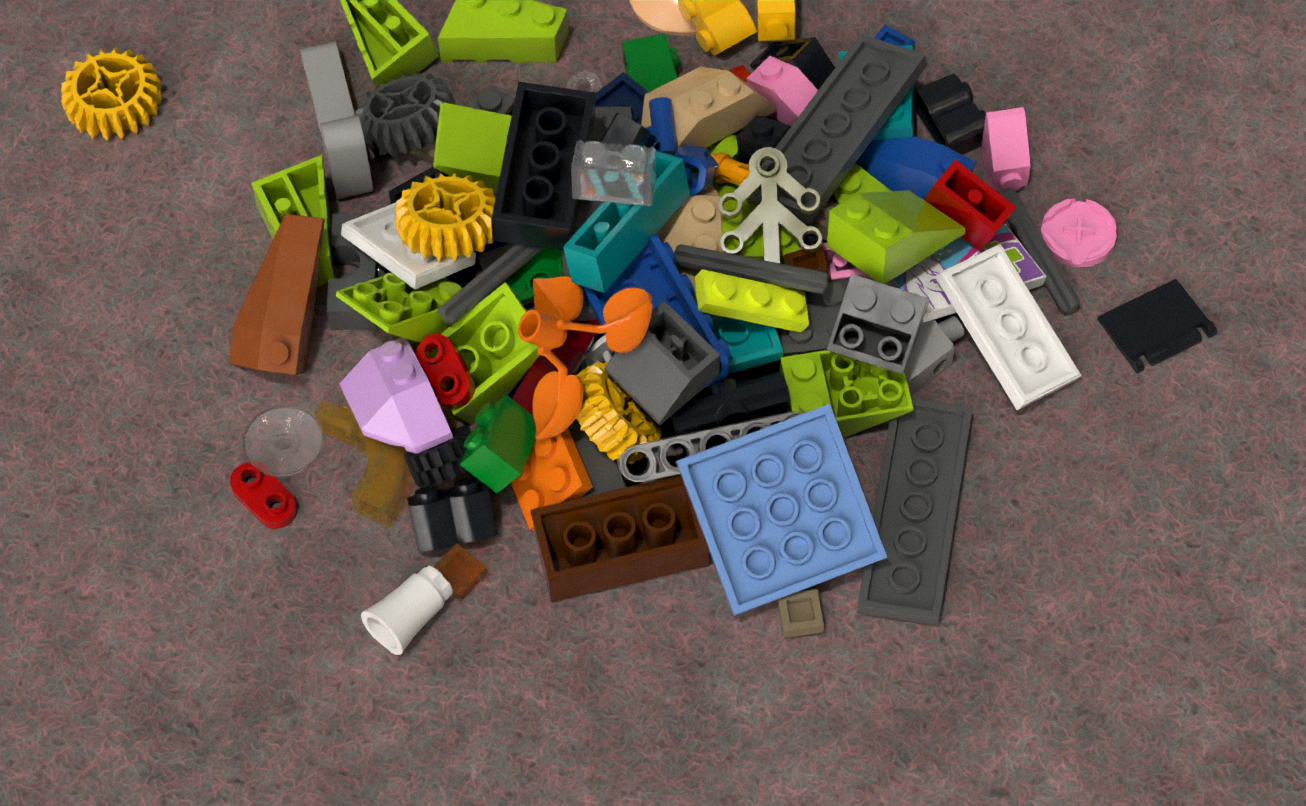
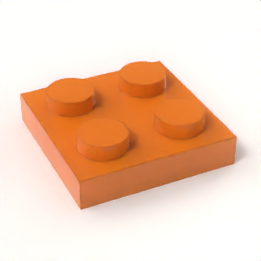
[511,428,593,531]

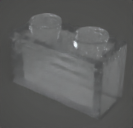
[571,140,656,206]

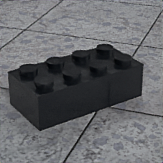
[492,82,596,251]

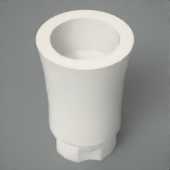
[361,565,453,655]

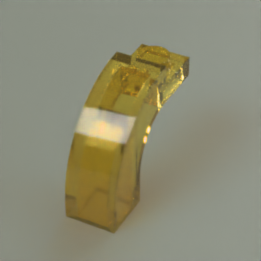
[314,401,408,528]

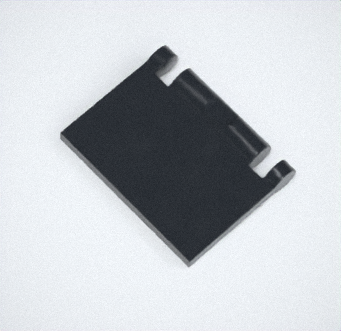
[1097,279,1217,374]

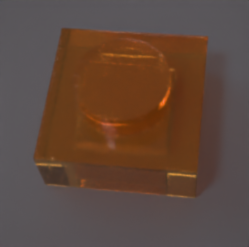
[434,543,488,602]

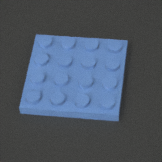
[676,404,888,615]

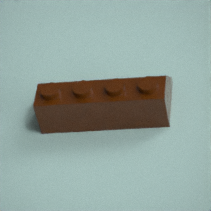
[530,475,709,602]

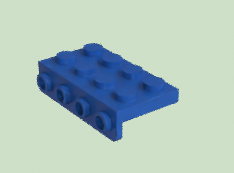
[581,234,732,388]

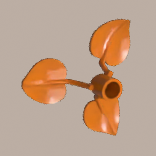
[518,276,652,440]

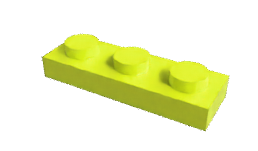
[694,269,809,333]

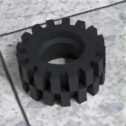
[403,426,472,487]

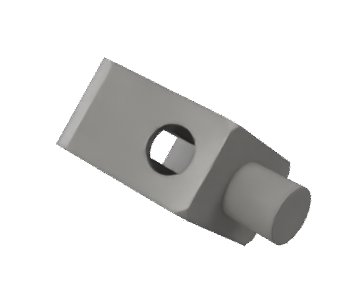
[905,316,964,396]

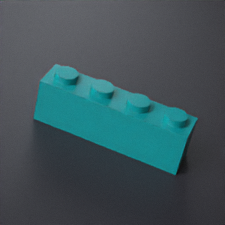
[563,149,691,293]

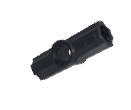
[668,372,790,436]

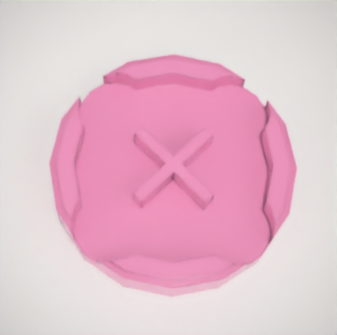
[1040,198,1117,268]

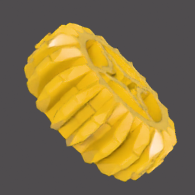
[61,46,162,142]
[395,172,496,262]
[576,362,662,465]

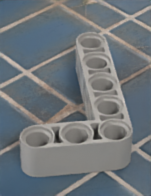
[300,41,374,199]
[617,412,804,482]

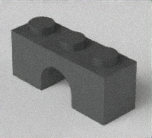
[326,213,387,330]

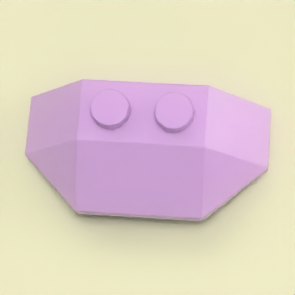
[340,337,453,454]

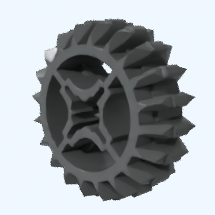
[355,72,455,157]

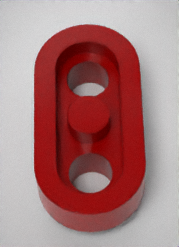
[416,333,475,409]
[230,462,297,529]

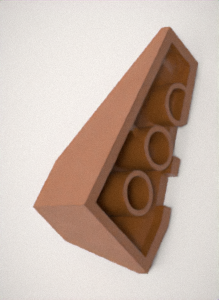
[229,214,325,375]

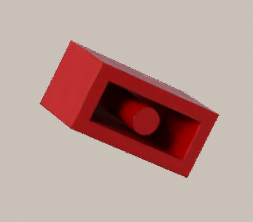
[924,159,1016,252]

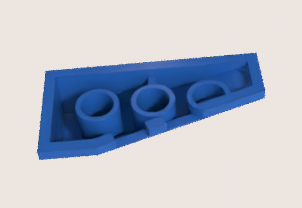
[855,136,976,200]

